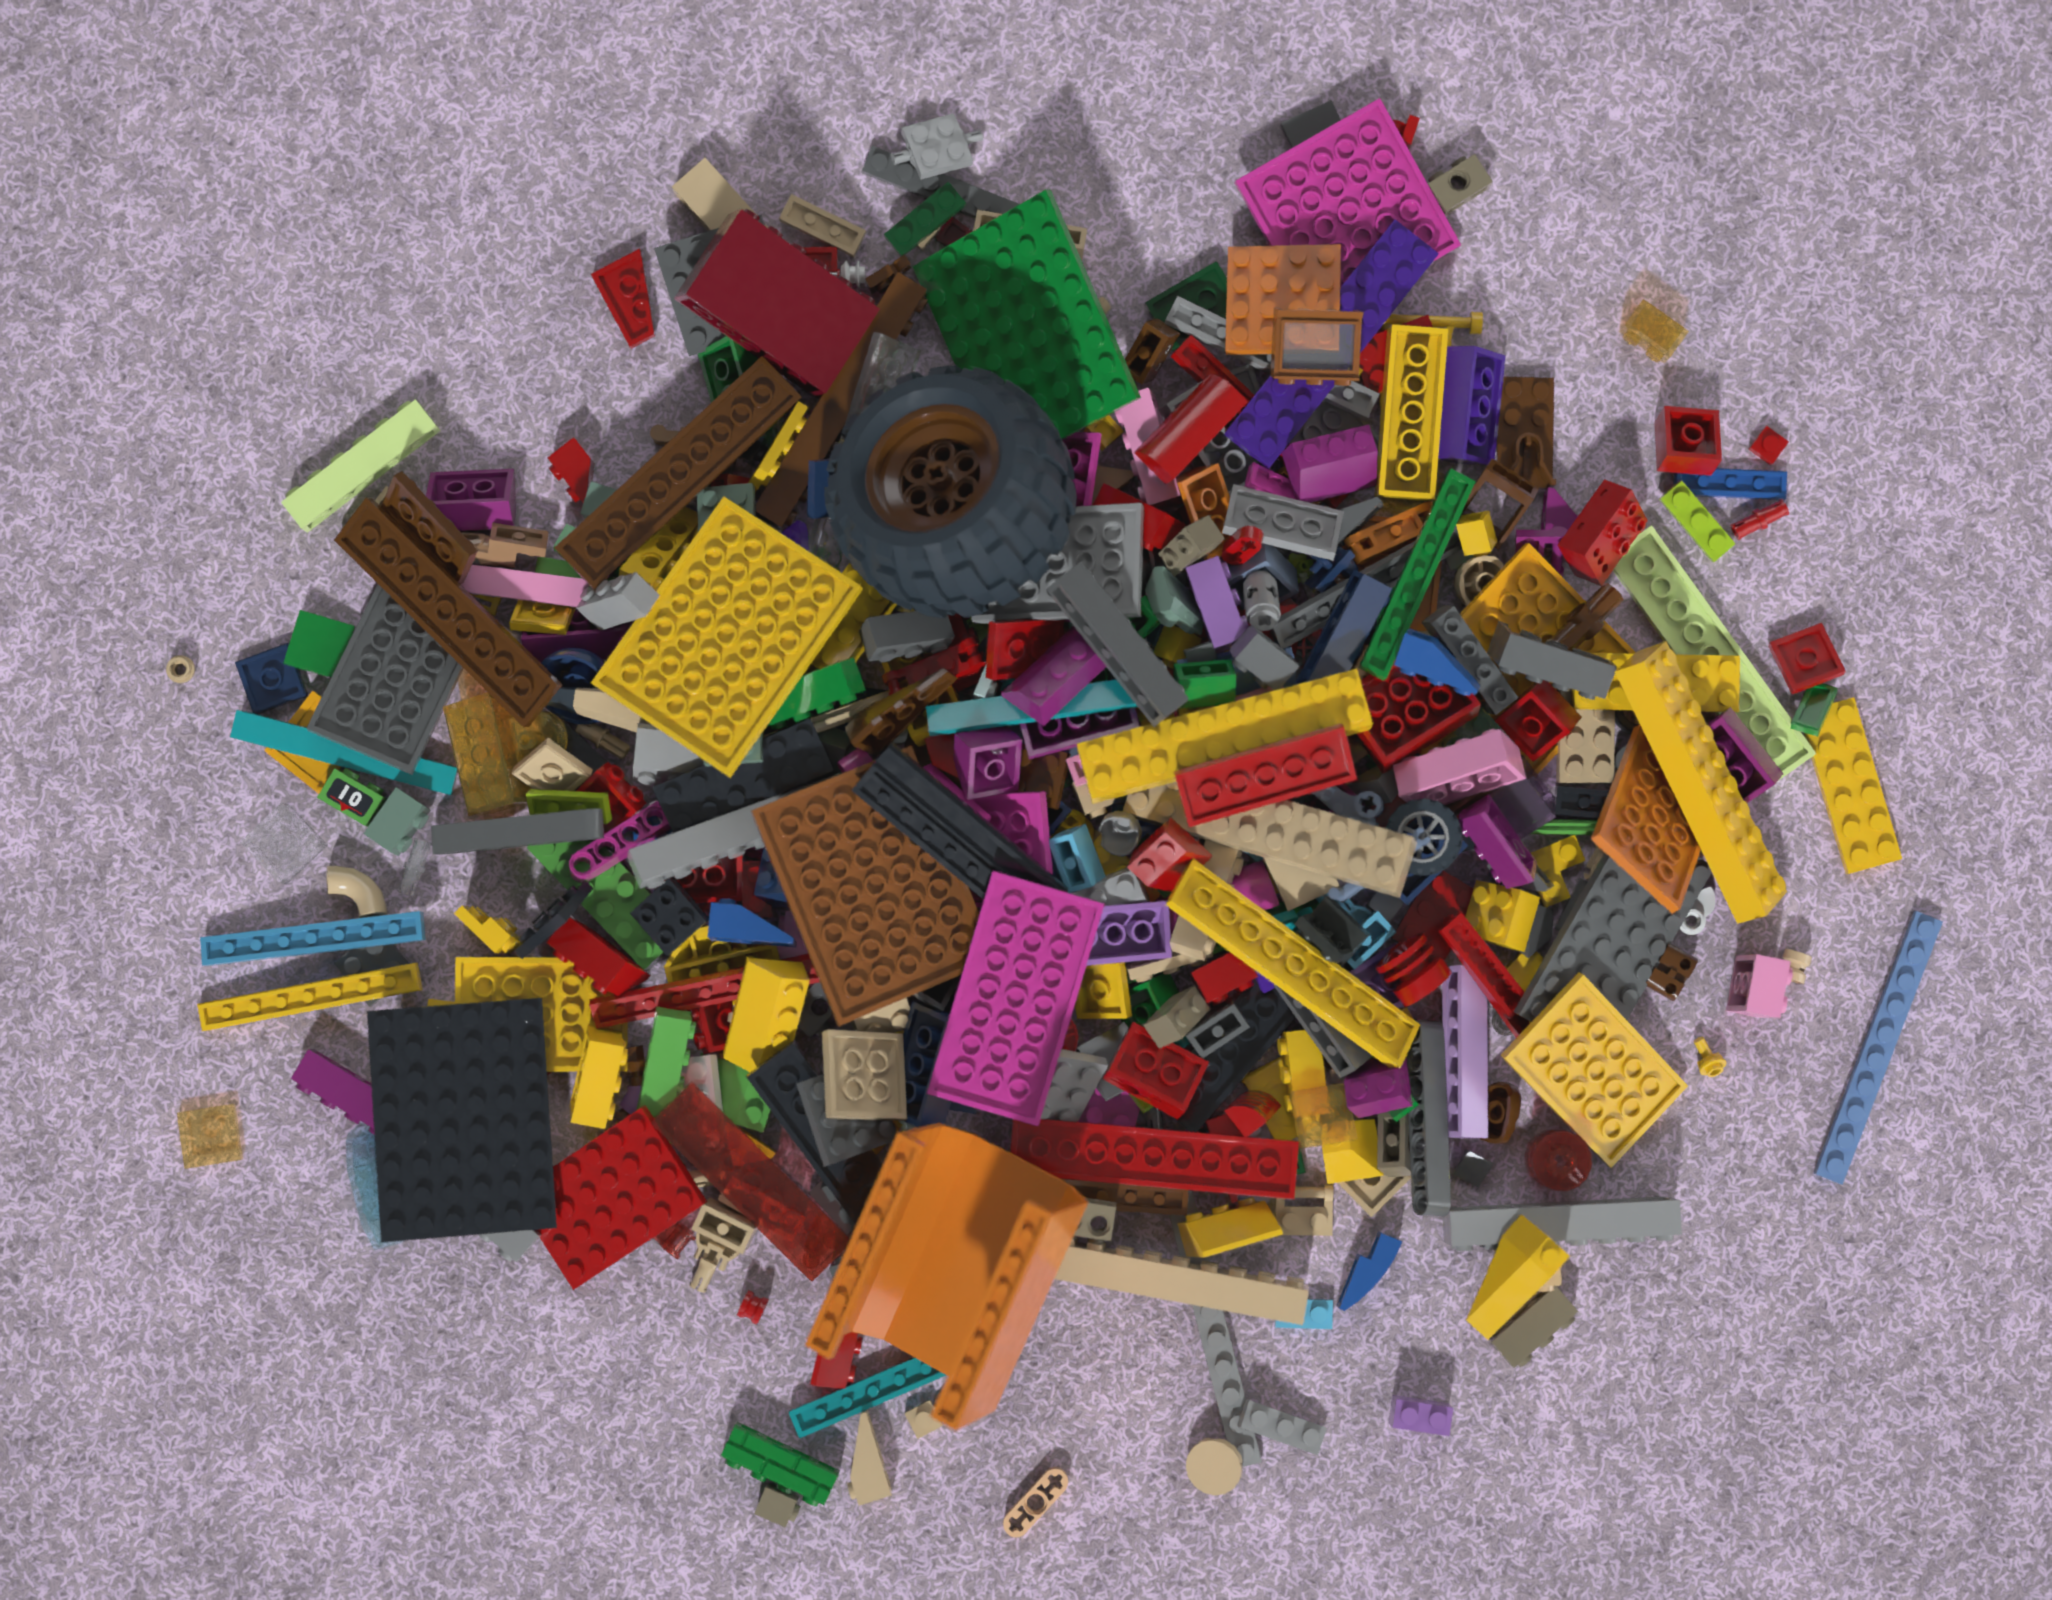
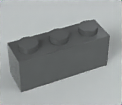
[859,611,955,662]

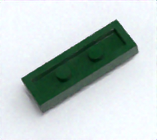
[884,182,966,256]

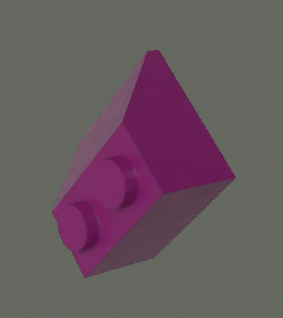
[953,726,1022,800]
[1344,1057,1413,1118]

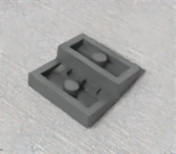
[1076,1022,1128,1101]

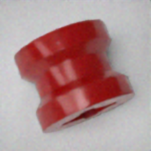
[736,1290,769,1325]

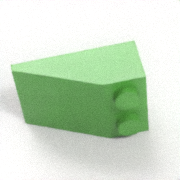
[700,1052,771,1132]

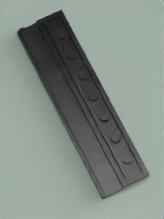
[851,742,1068,899]

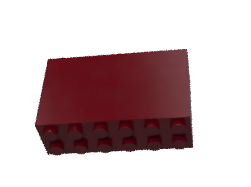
[673,209,880,396]

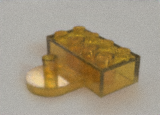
[443,692,568,816]

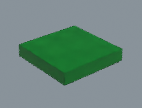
[283,610,355,678]

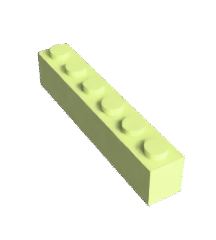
[281,399,441,533]

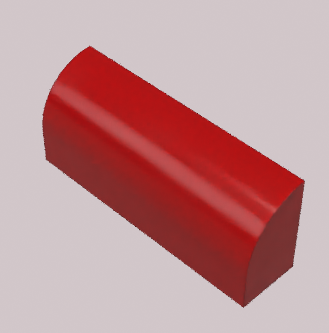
[1134,374,1248,485]

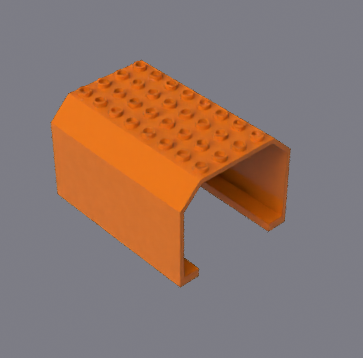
[805,1123,1089,1431]

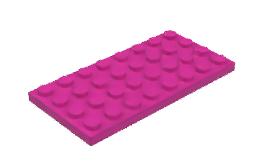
[927,870,1104,1126]

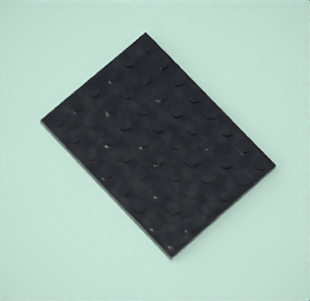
[367,998,557,1243]

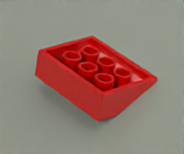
[1357,659,1481,774]

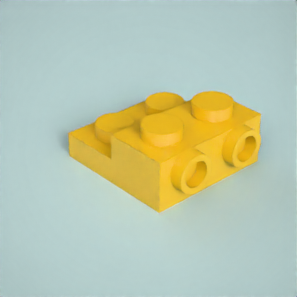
[454,905,521,954]
[1074,962,1132,1019]

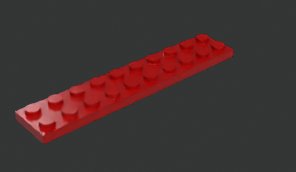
[1010,1119,1299,1199]

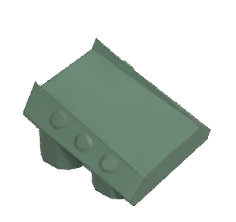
[1145,566,1204,635]

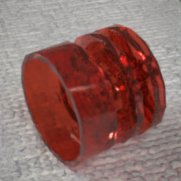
[1524,1129,1592,1191]

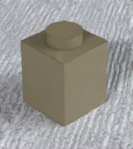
[754,1483,801,1528]

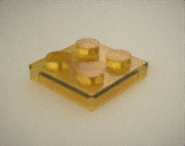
[1289,1083,1358,1149]

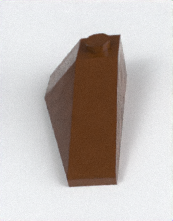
[845,668,958,757]

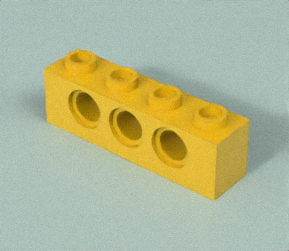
[619,507,698,591]

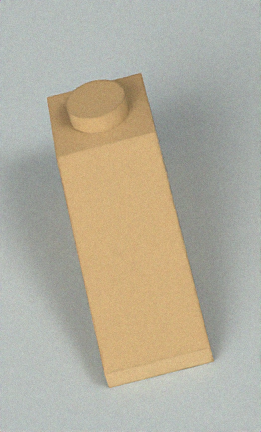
[847,1409,893,1506]

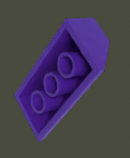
[1438,346,1506,466]

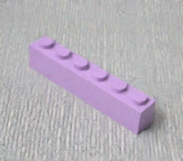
[1442,965,1488,1139]

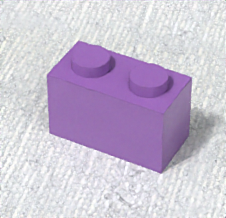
[1388,1395,1453,1436]

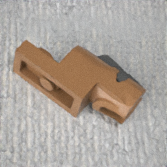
[462,522,549,568]

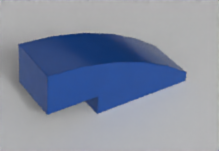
[1336,1231,1402,1311]

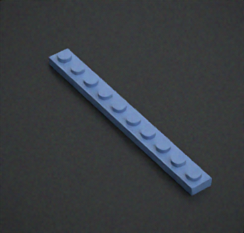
[1813,911,1943,1185]

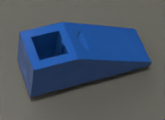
[1394,628,1481,696]

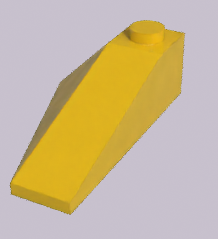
[1465,1214,1570,1340]

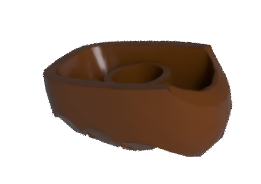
[1479,1082,1521,1144]

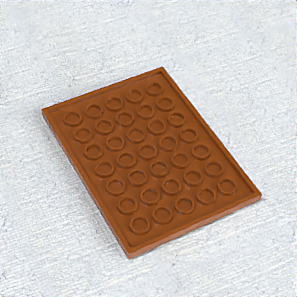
[750,746,980,1026]

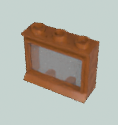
[1270,307,1364,386]

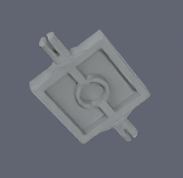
[891,113,983,180]

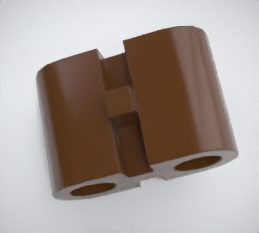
[1646,943,1698,1001]

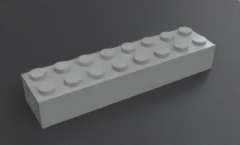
[1442,1196,1682,1251]

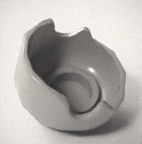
[1098,810,1142,857]

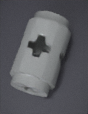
[1243,571,1281,631]

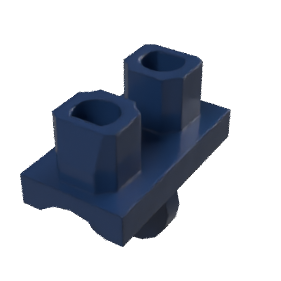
[1304,546,1358,593]

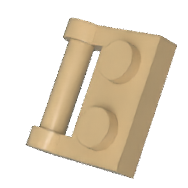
[1275,1184,1334,1236]

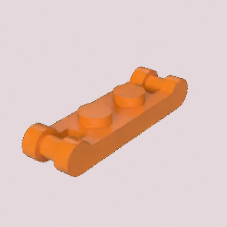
[1343,501,1433,566]

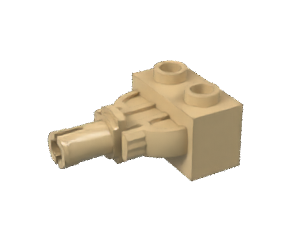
[689,1197,760,1293]

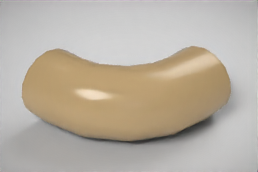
[326,866,388,918]

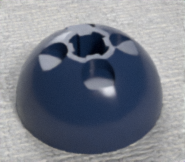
[541,648,605,724]

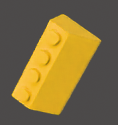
[723,958,810,1072]

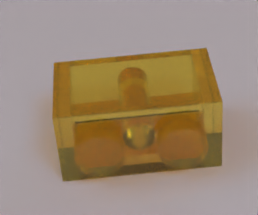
[1619,299,1689,363]

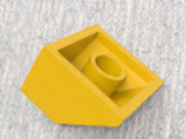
[1318,1119,1384,1184]

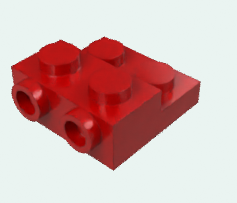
[576,762,647,834]
[687,1001,733,1055]

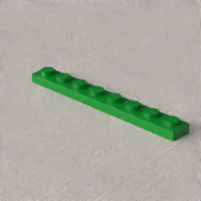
[1358,469,1476,681]

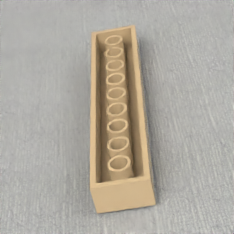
[1123,782,1417,898]
[1054,1237,1309,1325]

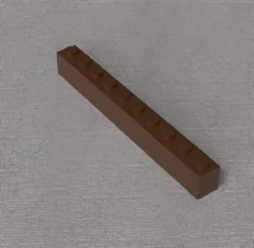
[756,272,928,531]

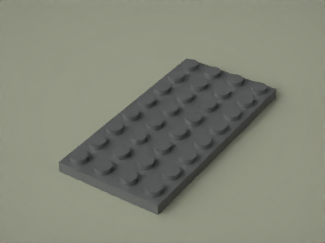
[1514,853,1712,1022]

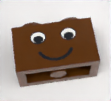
[1125,318,1180,385]

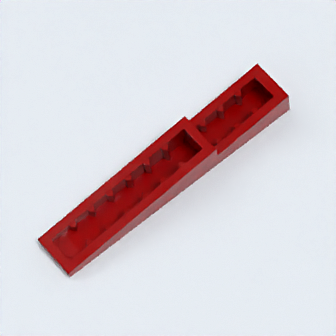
[1438,912,1531,1038]

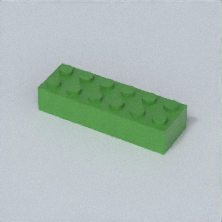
[527,839,665,971]

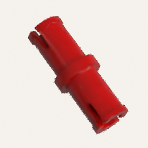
[1730,499,1789,540]

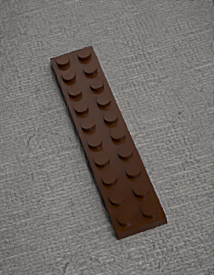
[554,356,802,591]
[334,497,563,727]

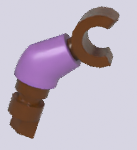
[608,1045,646,1121]

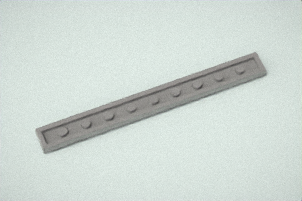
[1169,1190,1262,1467]

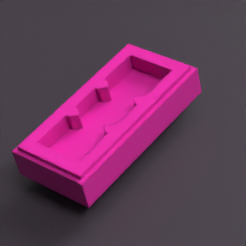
[1244,462,1296,499]

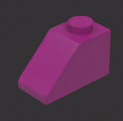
[1540,487,1578,548]

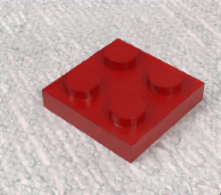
[1768,622,1846,695]

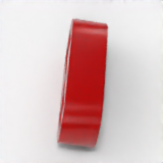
[1221,526,1264,565]

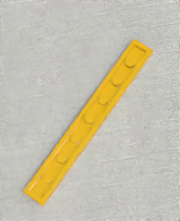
[197,962,423,1032]

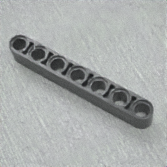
[431,809,604,855]
[1406,1019,1451,1217]

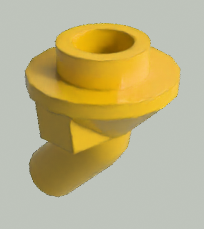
[1693,1037,1726,1077]

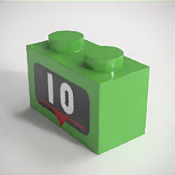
[317,768,388,827]

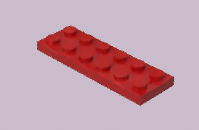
[1173,723,1357,828]

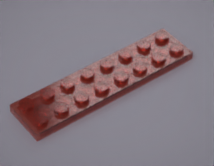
[651,1081,851,1282]

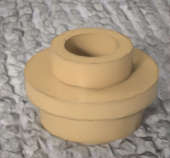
[166,655,195,683]

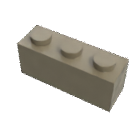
[1488,1286,1579,1368]

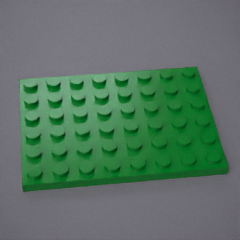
[912,189,1141,439]

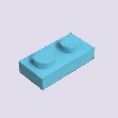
[1275,1299,1333,1329]

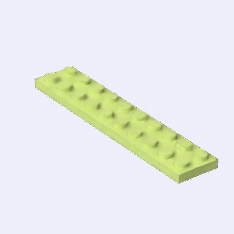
[1613,525,1816,781]

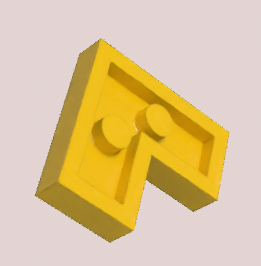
[1531,835,1586,907]

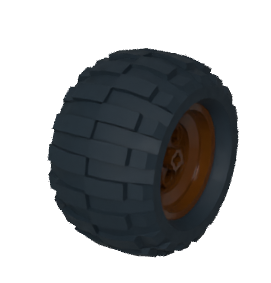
[824,365,1077,619]

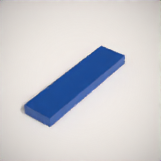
[1673,468,1787,500]

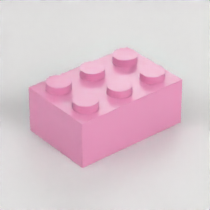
[1726,954,1793,1018]

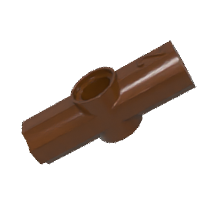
[1551,583,1624,652]

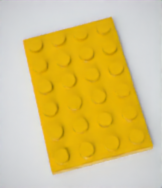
[455,957,628,1072]
[1500,972,1688,1168]

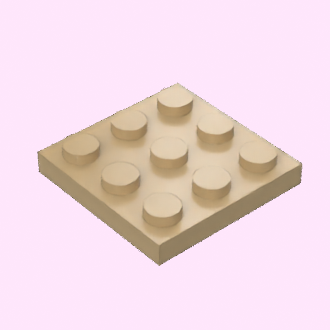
[822,1030,907,1121]

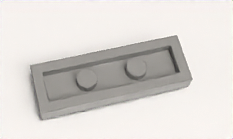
[1237,1399,1327,1455]

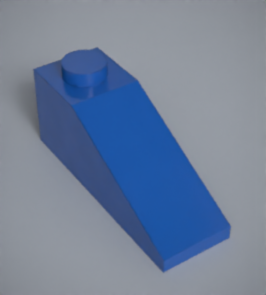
[707,899,797,948]

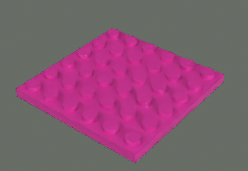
[1234,98,1461,288]

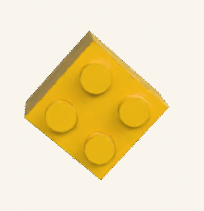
[1465,880,1540,952]

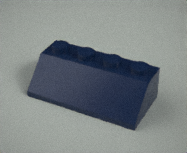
[903,1002,952,1128]

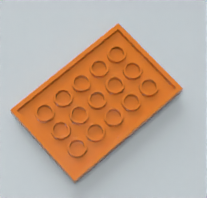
[1591,724,1701,913]

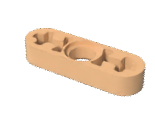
[1003,1467,1068,1537]

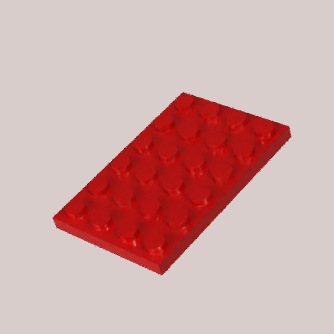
[535,1105,708,1290]

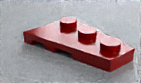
[591,248,655,349]

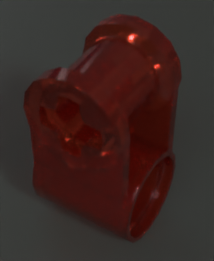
[653,1221,696,1259]

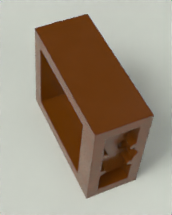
[1458,458,1539,550]

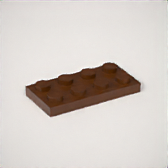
[381,471,478,585]

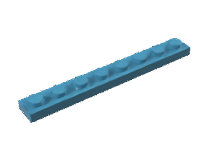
[200,911,426,966]

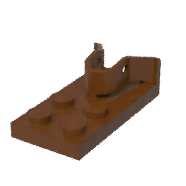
[1495,376,1557,490]

